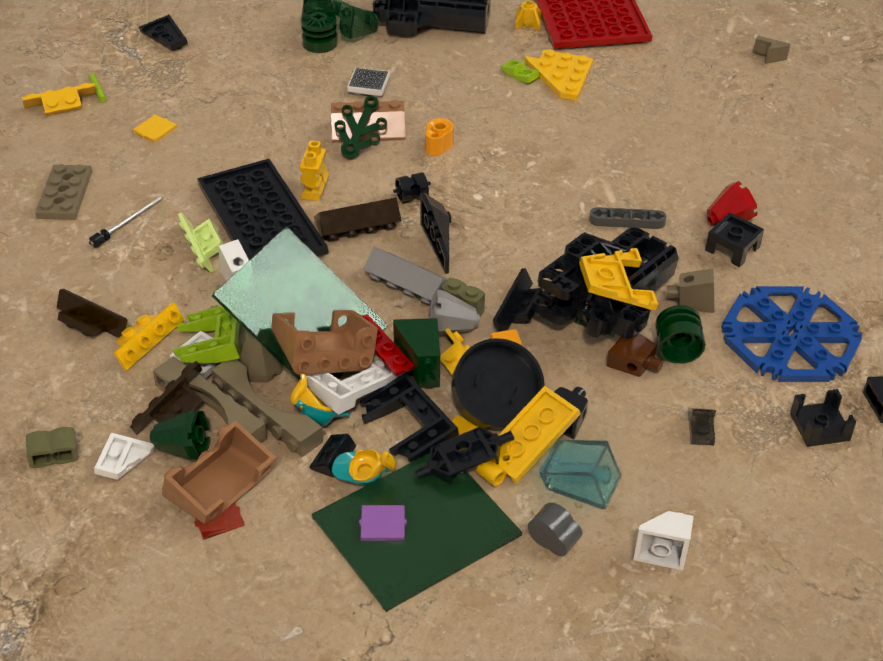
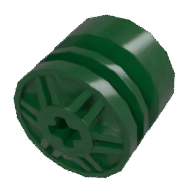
[301,9,338,53]
[655,305,706,364]

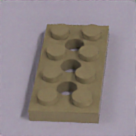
[35,164,92,220]

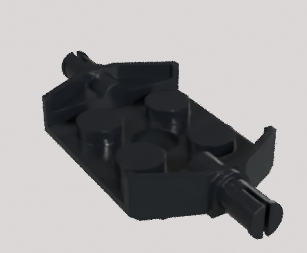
[415,427,514,484]

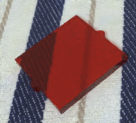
[194,503,245,540]

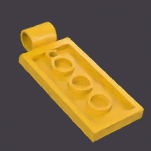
[476,386,581,487]

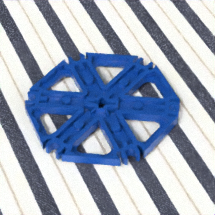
[722,286,862,382]

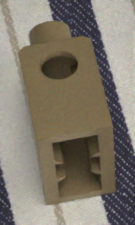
[667,269,715,313]

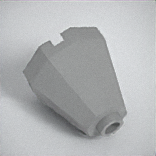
[428,290,480,336]

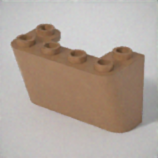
[271,309,378,375]
[162,420,276,525]

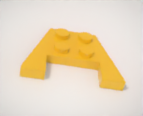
[579,248,658,311]

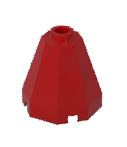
[706,181,758,226]

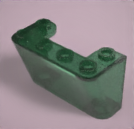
[302,0,378,39]

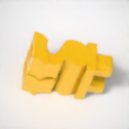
[299,141,329,201]

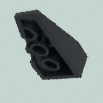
[420,193,451,274]

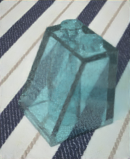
[539,440,622,509]

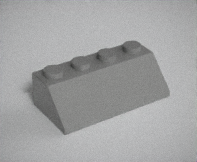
[363,247,448,304]

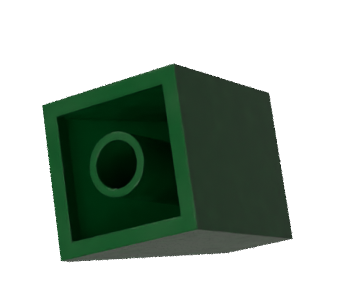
[393,318,440,388]

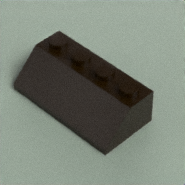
[314,197,401,240]

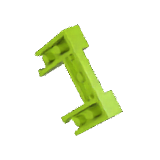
[173,301,244,364]

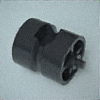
[393,172,431,202]

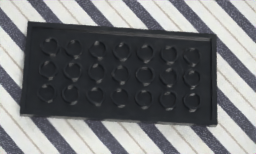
[197,159,329,276]

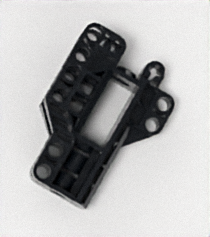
[372,0,491,36]
[532,227,679,338]

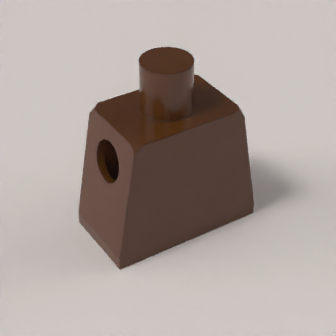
[607,333,664,377]

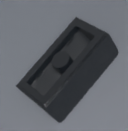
[309,433,356,478]

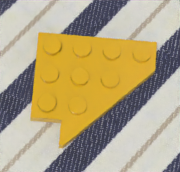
[525,50,593,101]

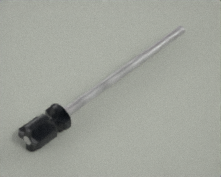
[89,197,162,248]

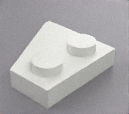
[94,433,155,480]

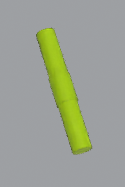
[88,73,107,103]

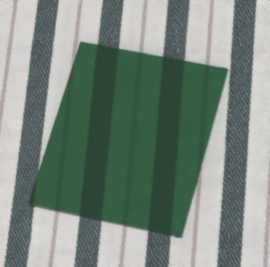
[212,227,388,388]
[312,453,522,612]

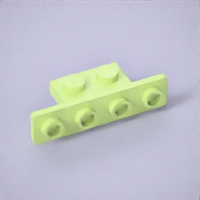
[178,212,224,272]

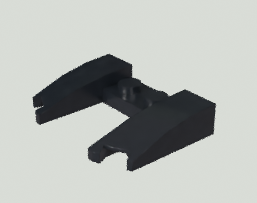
[360,372,459,462]

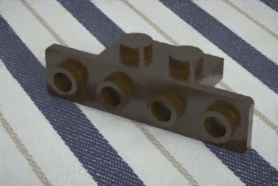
[57,288,128,338]
[130,361,202,435]

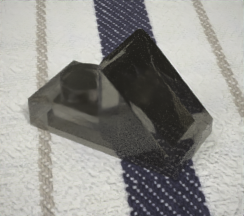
[688,407,716,446]

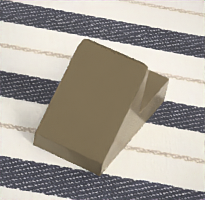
[753,35,790,64]

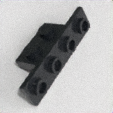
[493,268,543,332]

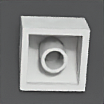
[633,511,694,570]

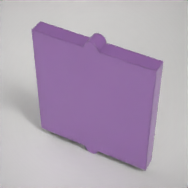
[359,505,407,541]

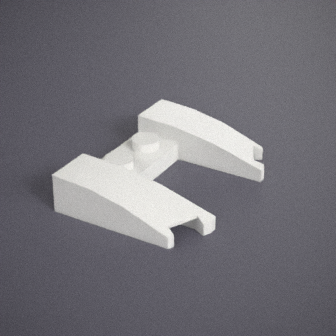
[300,352,404,415]

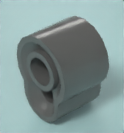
[528,503,583,556]

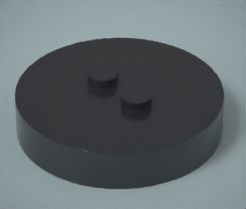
[451,338,545,431]

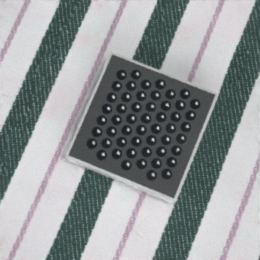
[347,68,390,97]

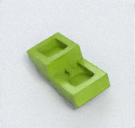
[501,59,540,84]

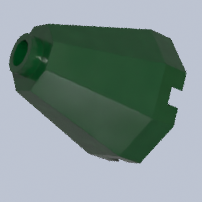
[150,411,210,459]

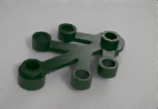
[335,96,387,159]

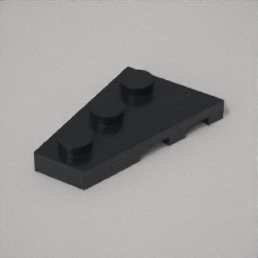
[139,15,188,50]

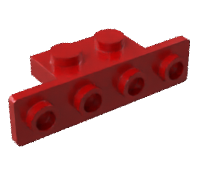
[362,314,414,375]

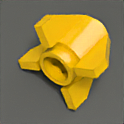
[515,1,541,31]

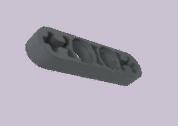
[589,207,667,229]

